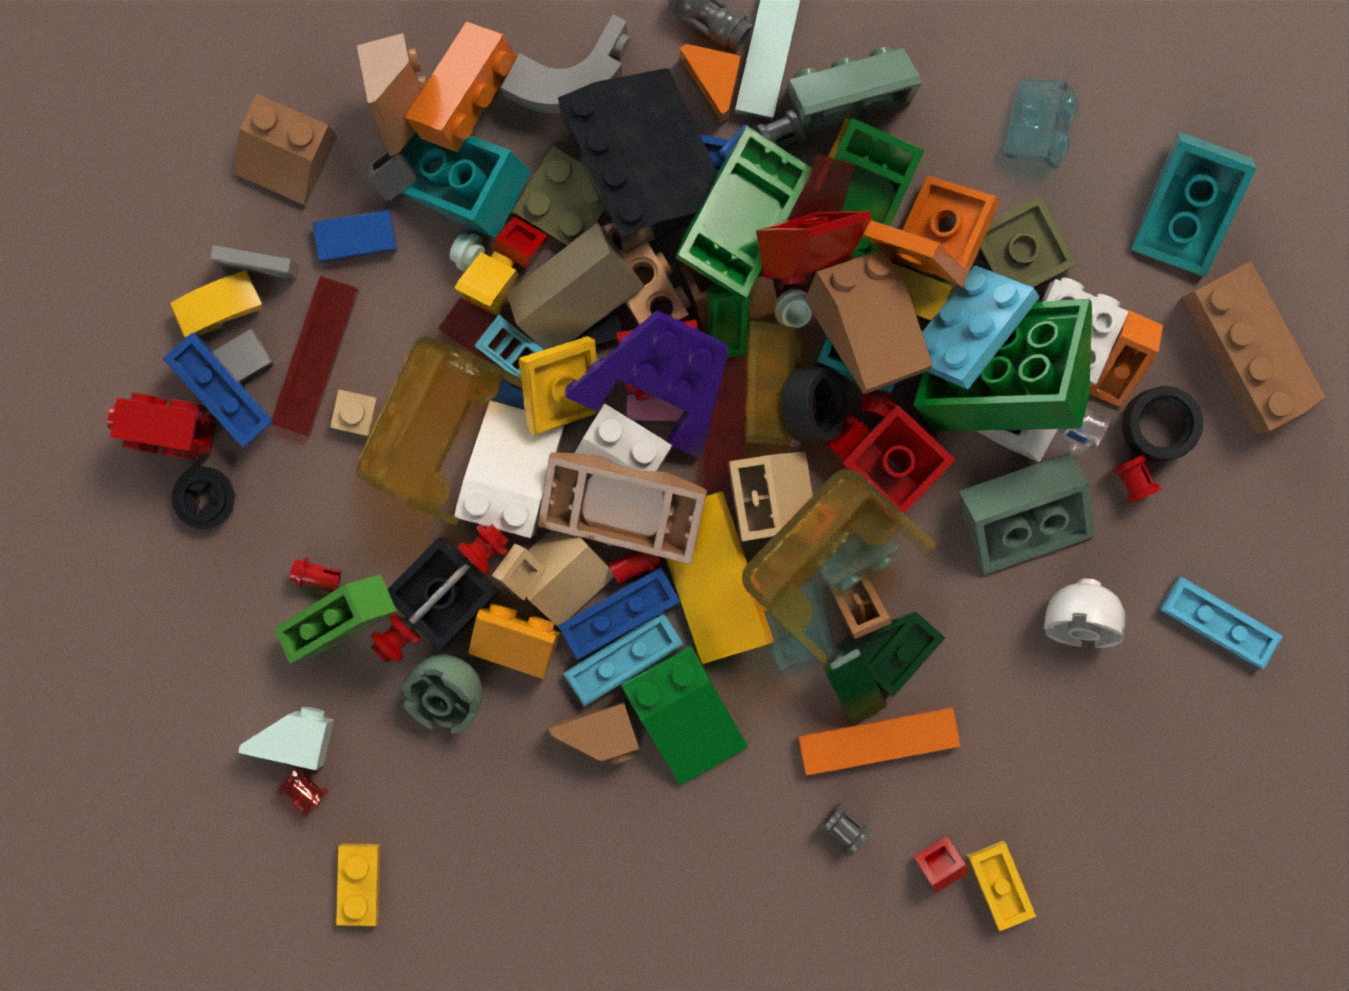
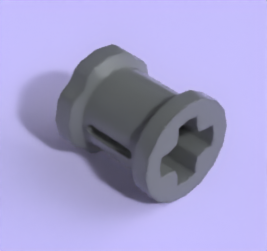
[756,109,806,148]
[818,803,871,856]

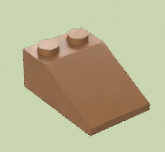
[805,249,933,394]

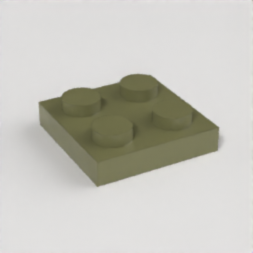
[512,146,605,246]
[979,195,1077,288]

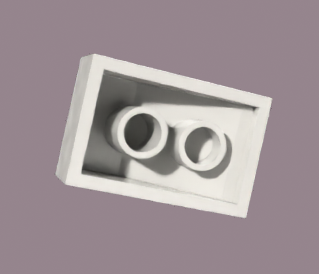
[454,400,565,538]
[575,403,672,547]

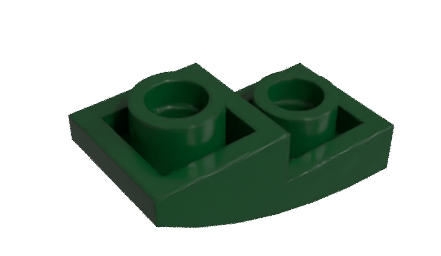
[823,648,887,726]

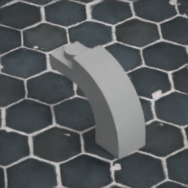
[501,14,630,114]

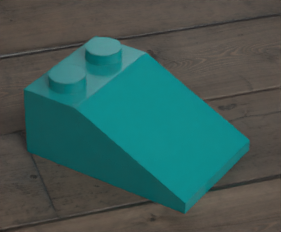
[1131,131,1257,277]
[399,132,532,239]

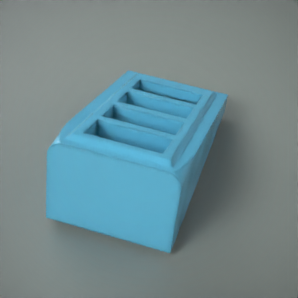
[474,315,543,383]

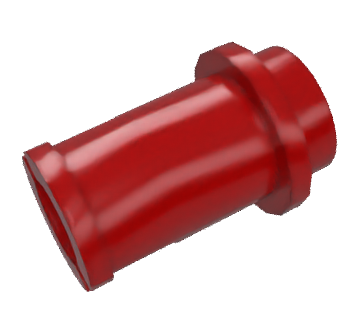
[609,551,662,585]
[289,557,342,593]

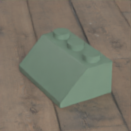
[787,47,922,133]
[959,453,1095,575]

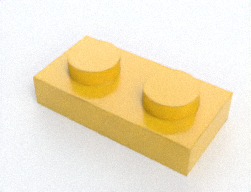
[967,840,1036,931]
[336,843,380,926]

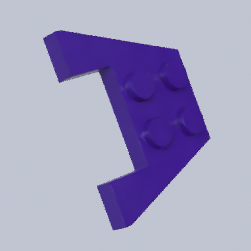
[565,310,729,458]

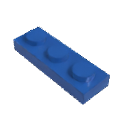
[163,332,275,448]
[558,568,680,660]

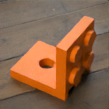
[863,175,1001,288]

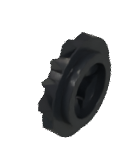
[172,466,236,529]

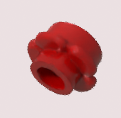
[859,390,896,420]

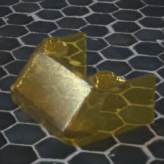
[356,336,522,525]
[742,469,937,667]

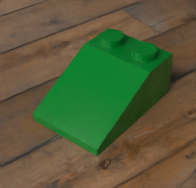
[622,644,748,785]

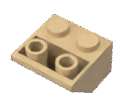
[727,451,818,542]

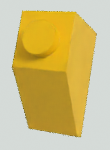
[454,251,519,316]

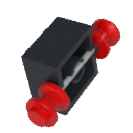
[370,524,509,663]

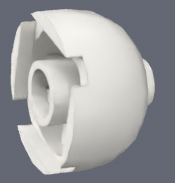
[1044,578,1126,648]

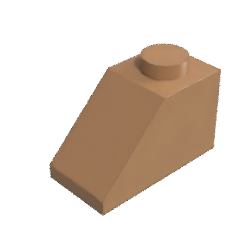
[549,700,640,764]

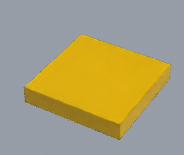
[519,336,602,435]

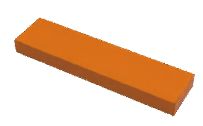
[798,707,961,776]

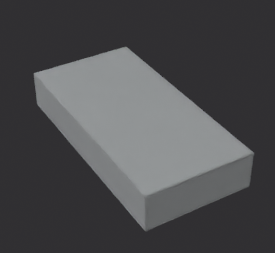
[210,245,299,280]
[213,329,274,383]

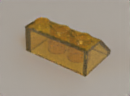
[743,321,803,448]

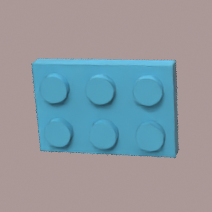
[922,266,1039,390]

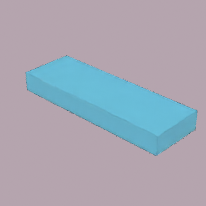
[1158,576,1283,670]
[563,612,684,707]

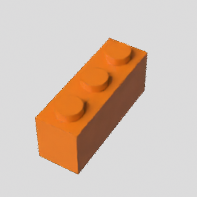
[405,22,517,152]

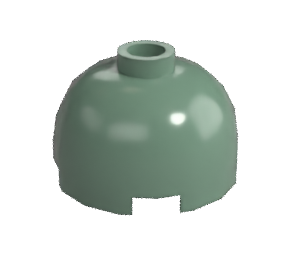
[401,654,483,733]

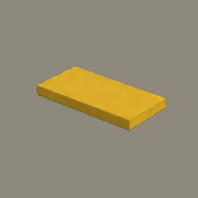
[666,491,774,664]

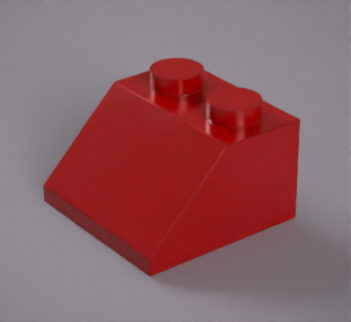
[756,211,871,284]
[839,405,956,518]

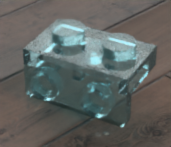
[1003,78,1079,168]
[806,511,901,592]
[759,579,836,670]

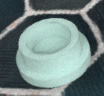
[450,233,485,272]
[774,289,812,328]

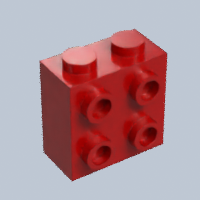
[107,392,217,460]

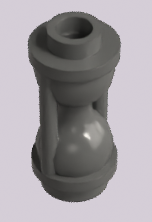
[667,0,753,52]

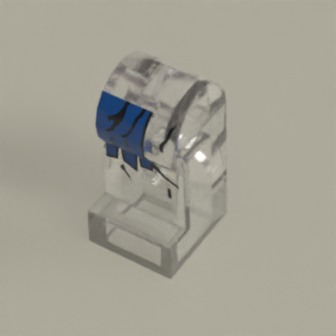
[1051,408,1110,457]

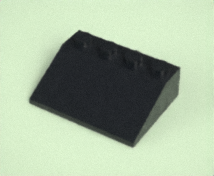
[558,68,718,253]

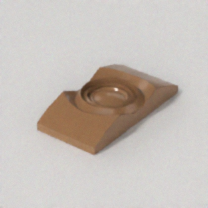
[537,452,707,564]

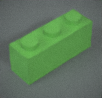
[274,574,397,664]

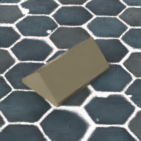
[507,222,645,350]

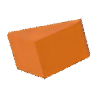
[680,44,741,123]

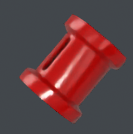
[1112,454,1162,504]

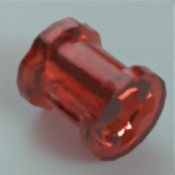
[276,766,329,818]

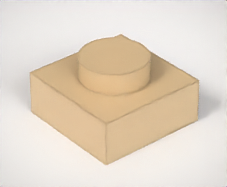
[330,389,379,437]
[492,544,546,601]

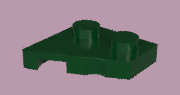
[835,611,945,697]

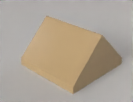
[527,530,614,628]

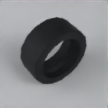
[781,367,847,443]
[1122,386,1203,461]

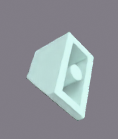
[238,707,334,770]

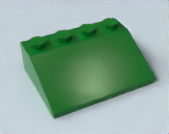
[914,299,1092,432]

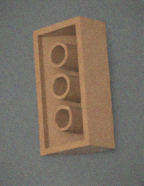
[1181,261,1326,434]

